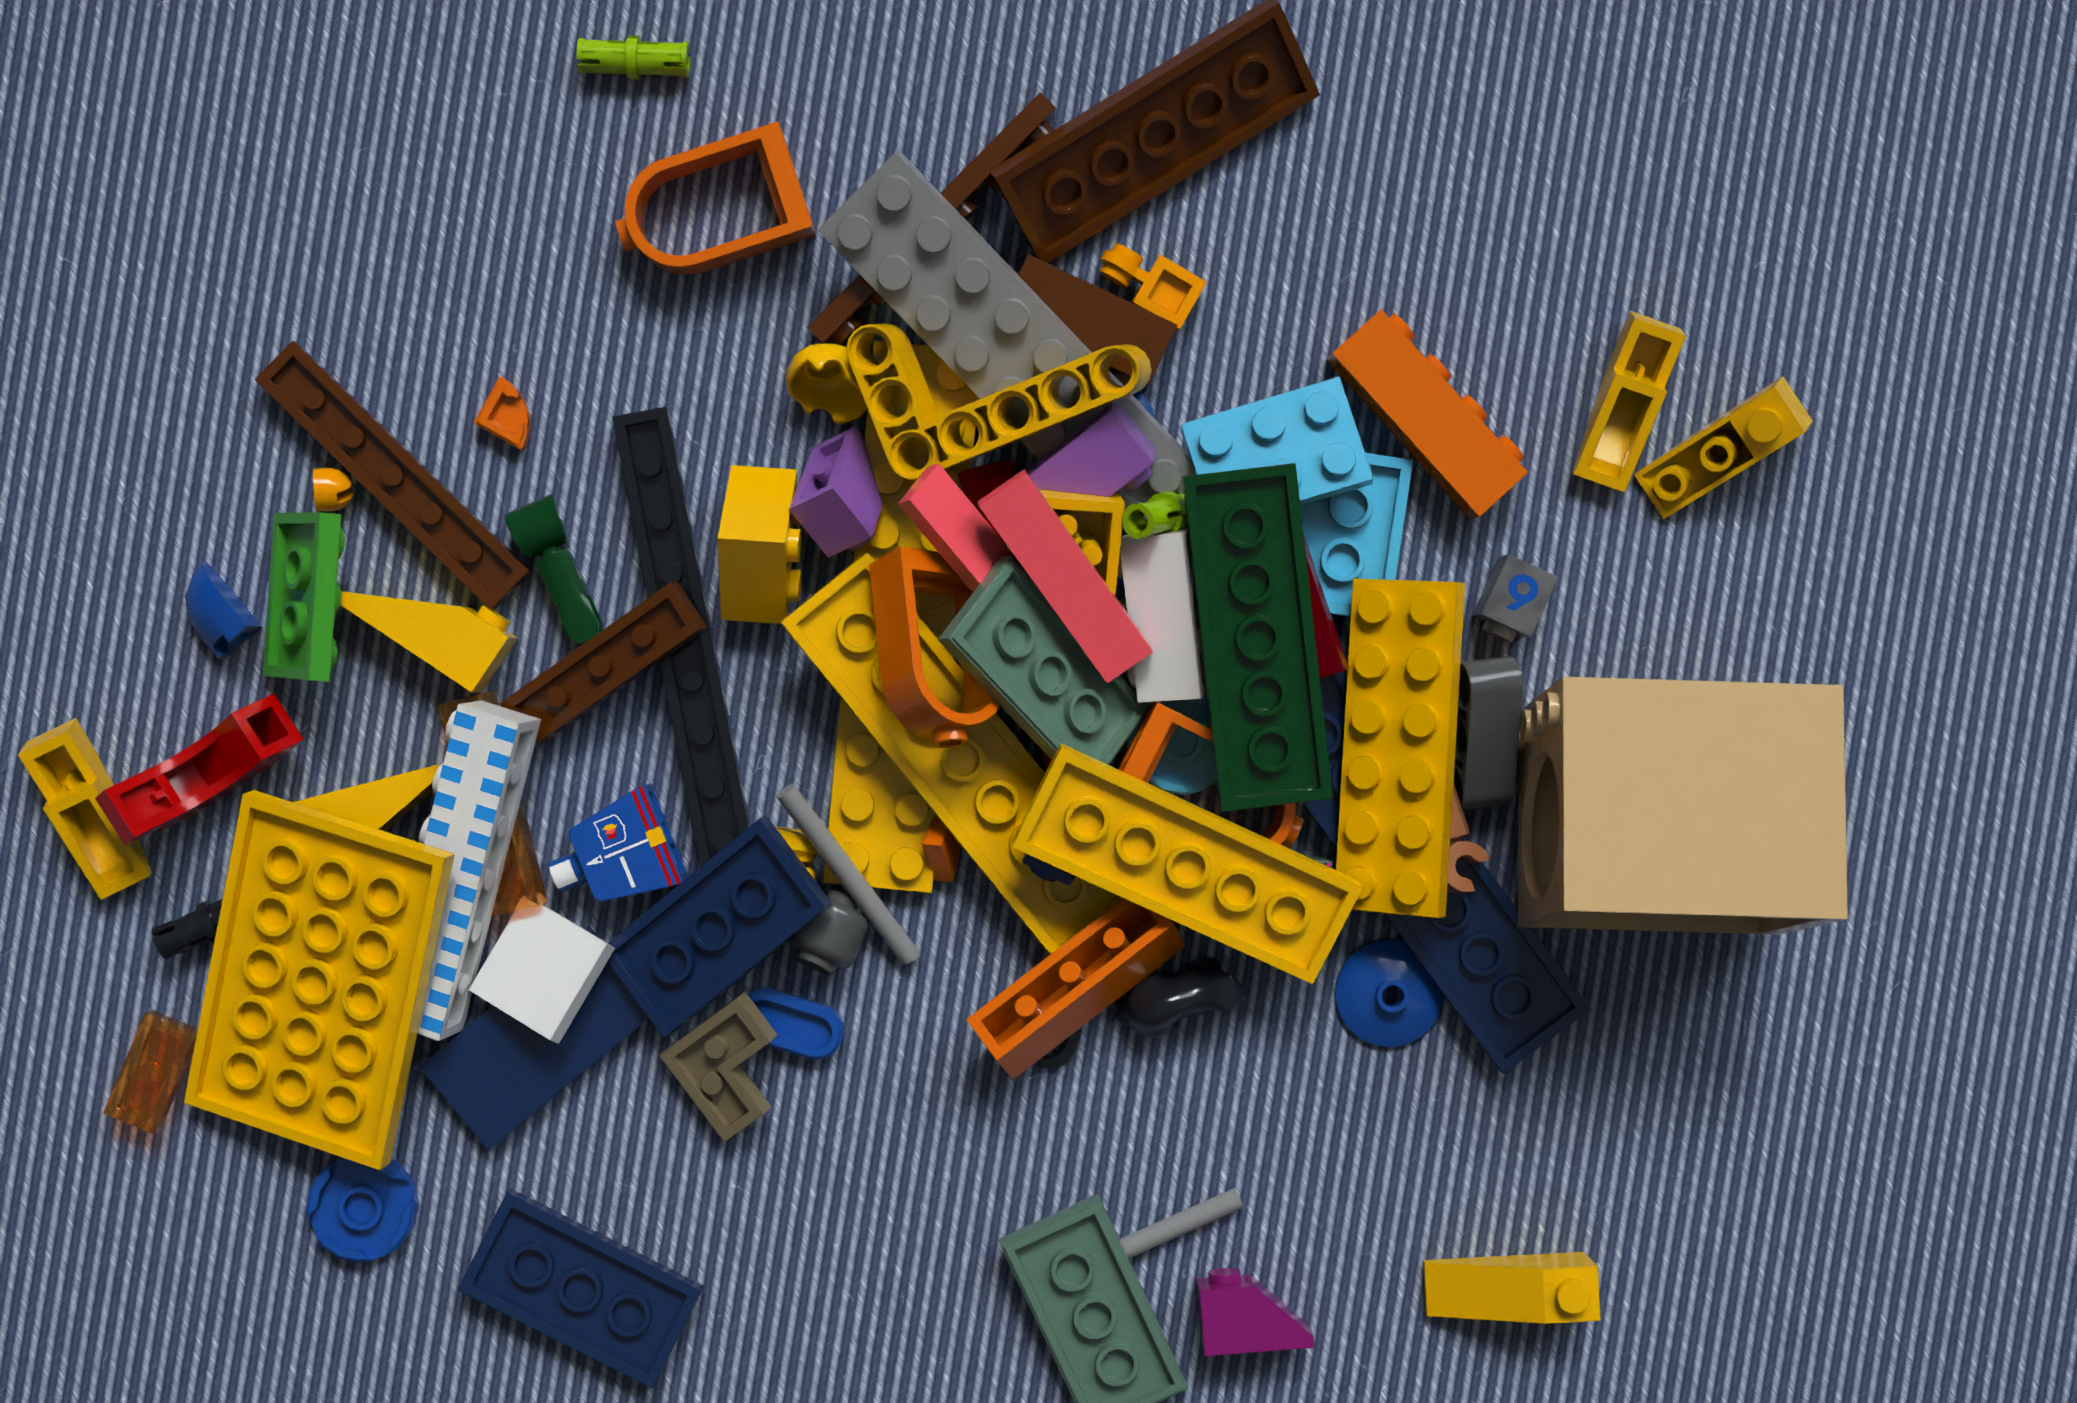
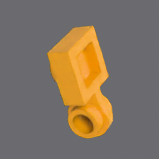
[1099,243,1207,331]

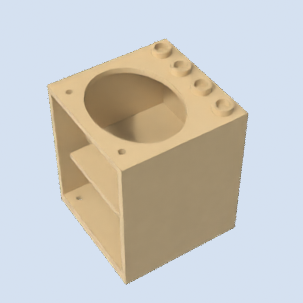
[1518,677,1848,935]

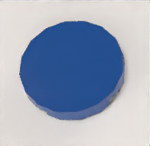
[306,1157,419,1263]

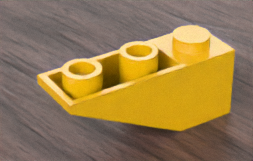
[1634,376,1813,519]

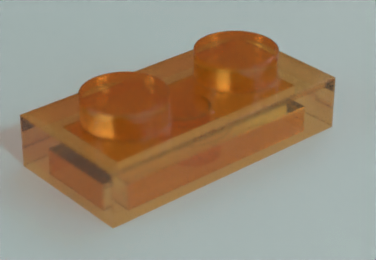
[103,1010,198,1134]

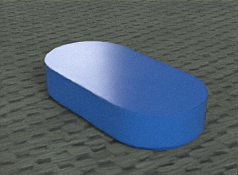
[748,987,844,1060]

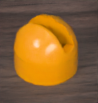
[313,468,354,512]

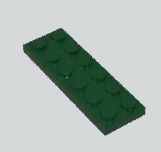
[1182,463,1333,812]

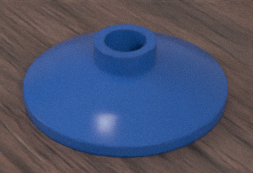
[1335,939,1443,1047]

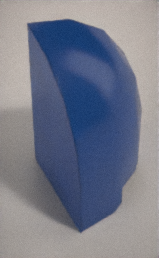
[185,561,263,661]

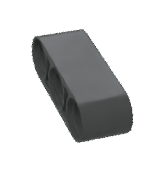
[1454,656,1523,810]

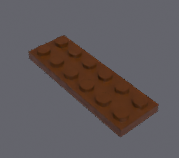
[989,0,1320,263]

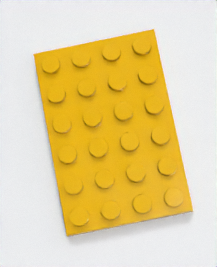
[184,790,455,1170]

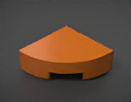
[473,376,531,451]
[922,815,960,882]

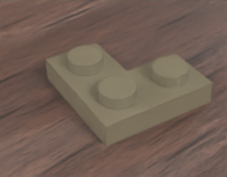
[659,992,778,1142]

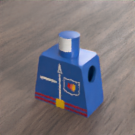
[549,783,689,902]

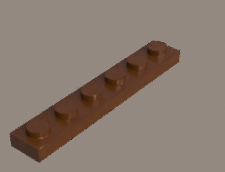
[807,93,1056,346]
[254,341,532,610]

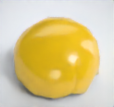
[785,343,867,424]

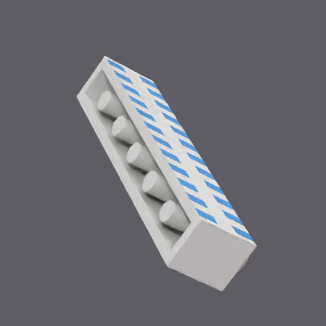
[417,700,541,1041]

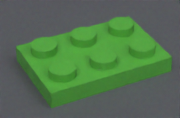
[262,512,345,682]

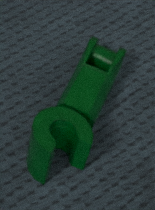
[505,494,603,644]

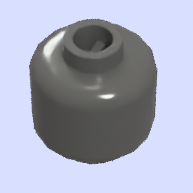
[788,890,869,976]

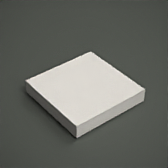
[468,895,615,1044]

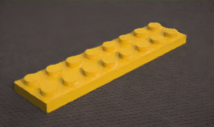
[779,552,1123,955]

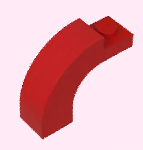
[95,693,304,845]

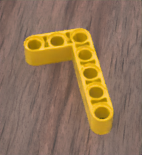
[846,323,1151,480]

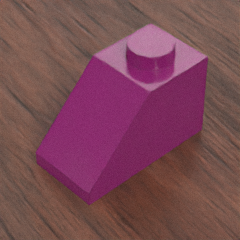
[1196,1268,1314,1356]

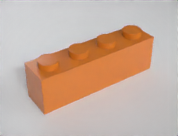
[1326,309,1528,520]
[966,898,1186,1080]

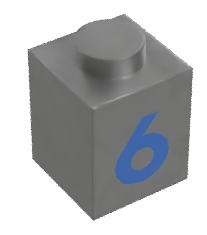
[1472,554,1559,643]

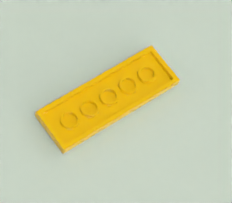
[1336,578,1465,918]
[1012,743,1363,984]

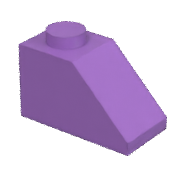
[1027,401,1157,497]
[789,426,883,558]

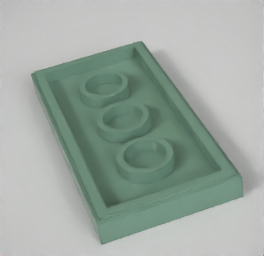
[938,556,1150,765]
[999,1193,1189,1403]

